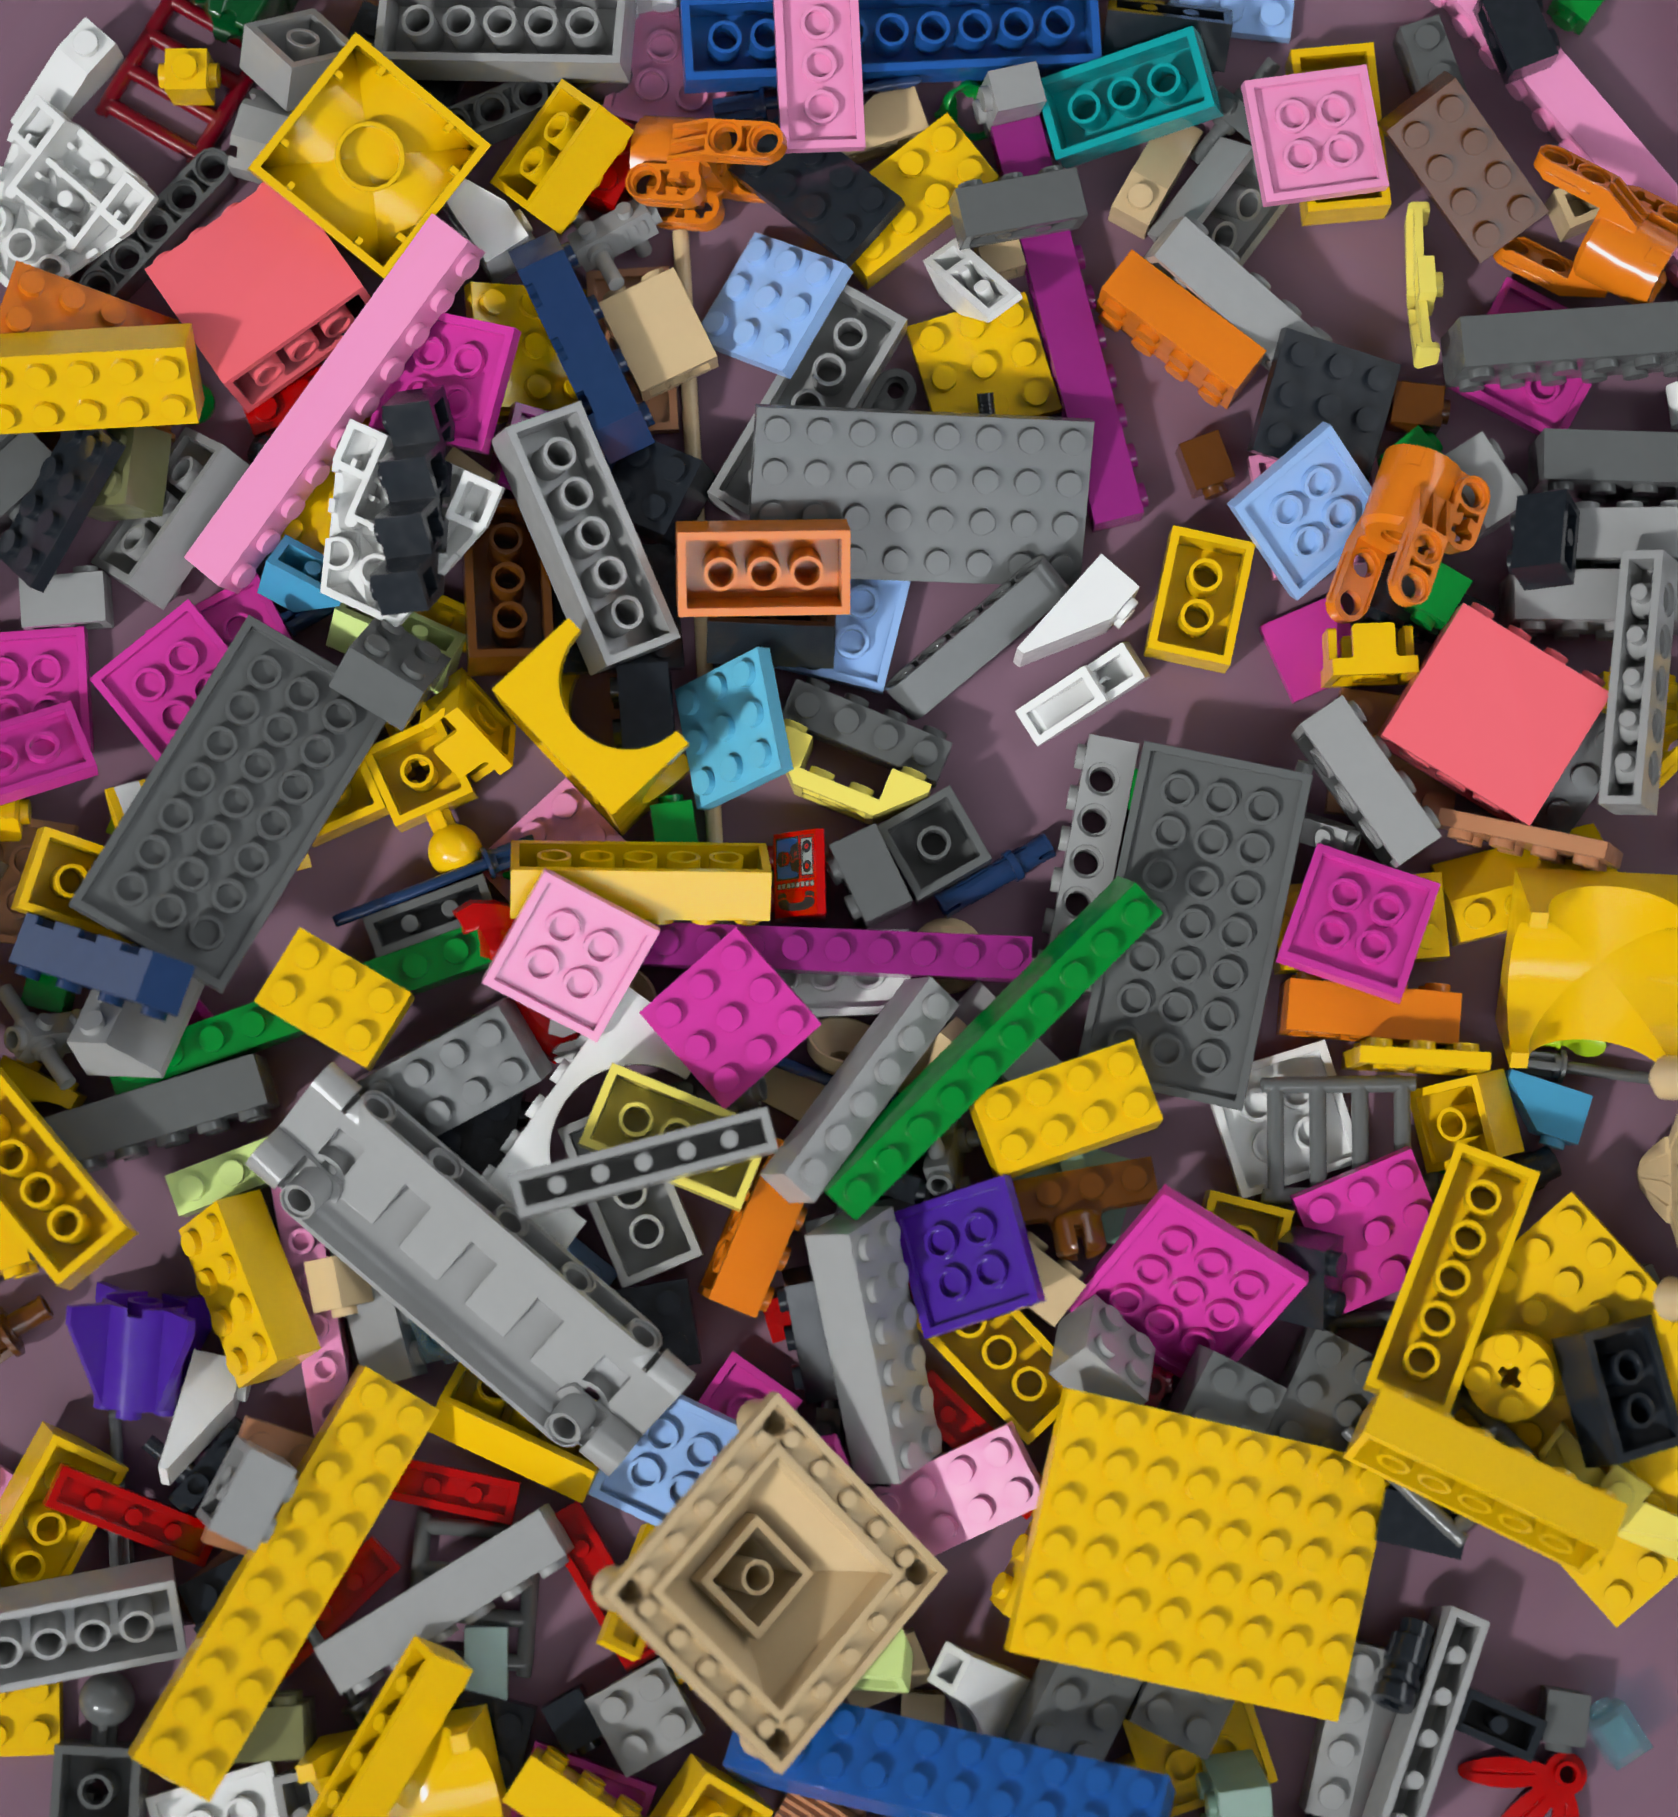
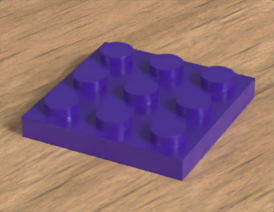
[894,1175,1046,1339]

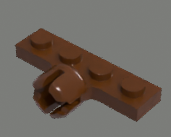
[1012,1156,1159,1261]

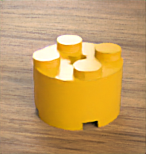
[1465,1330,1559,1422]

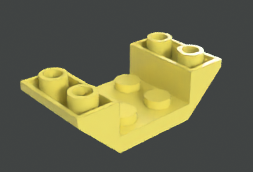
[784,718,932,825]

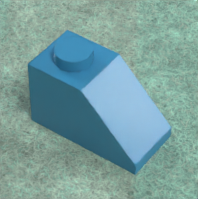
[257,534,342,612]
[1505,1069,1593,1151]

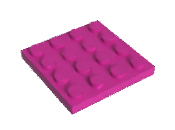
[1068,1184,1309,1378]

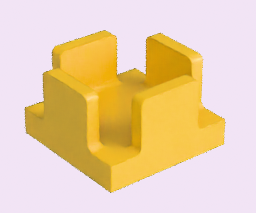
[1320,622,1419,688]
[420,667,516,782]

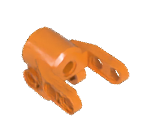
[625,115,787,232]
[1493,144,1678,304]
[1325,443,1491,624]

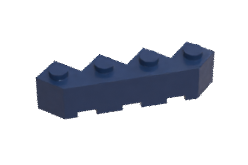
[508,230,656,464]
[9,913,196,1022]

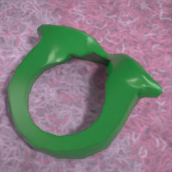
[934,80,989,142]

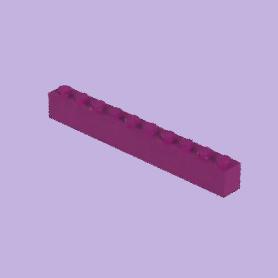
[989,115,1149,533]
[640,921,1033,982]

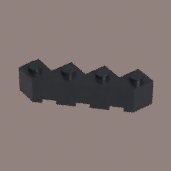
[370,385,455,616]

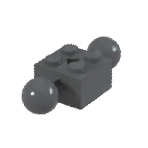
[50,1671,150,1817]

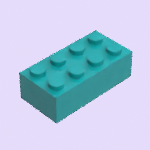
[1041,26,1224,169]

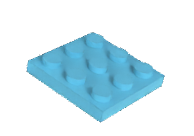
[674,647,794,810]

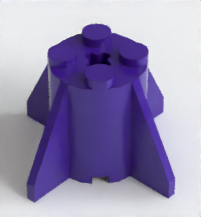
[66,1281,212,1421]

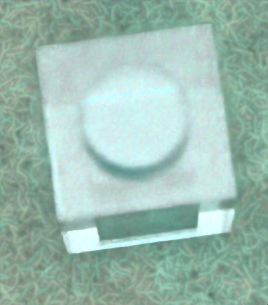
[1587,1697,1653,1771]

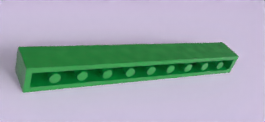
[823,876,1163,1221]
[110,928,492,1095]

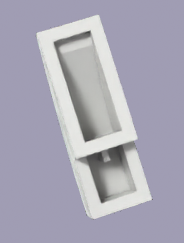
[1015,642,1151,746]

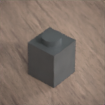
[1537,1684,1592,1753]

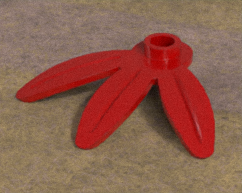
[1458,1752,1587,1817]

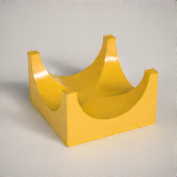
[247,32,491,279]
[492,618,690,836]
[1495,867,1678,1069]
[295,1704,512,1817]

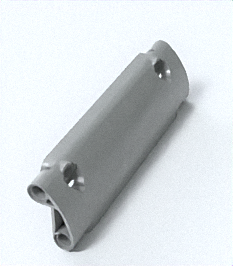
[245,1062,696,1476]

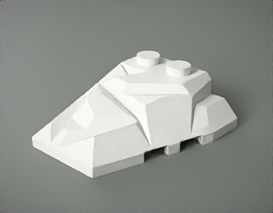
[0,95,159,288]
[320,418,505,627]

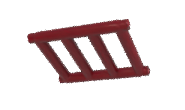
[94,0,254,164]

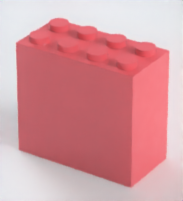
[144,182,371,413]
[1376,602,1609,826]

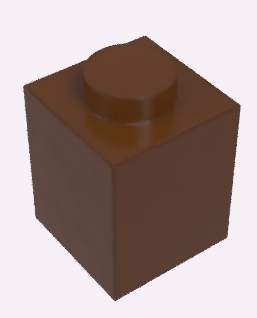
[1385,381,1451,435]
[1175,430,1236,500]

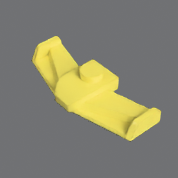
[1404,201,1444,369]
[1538,1422,1678,1561]

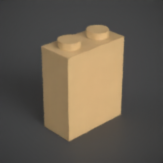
[598,267,719,401]

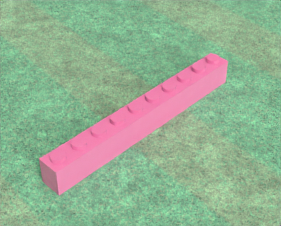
[1430,0,1678,289]
[184,213,485,594]

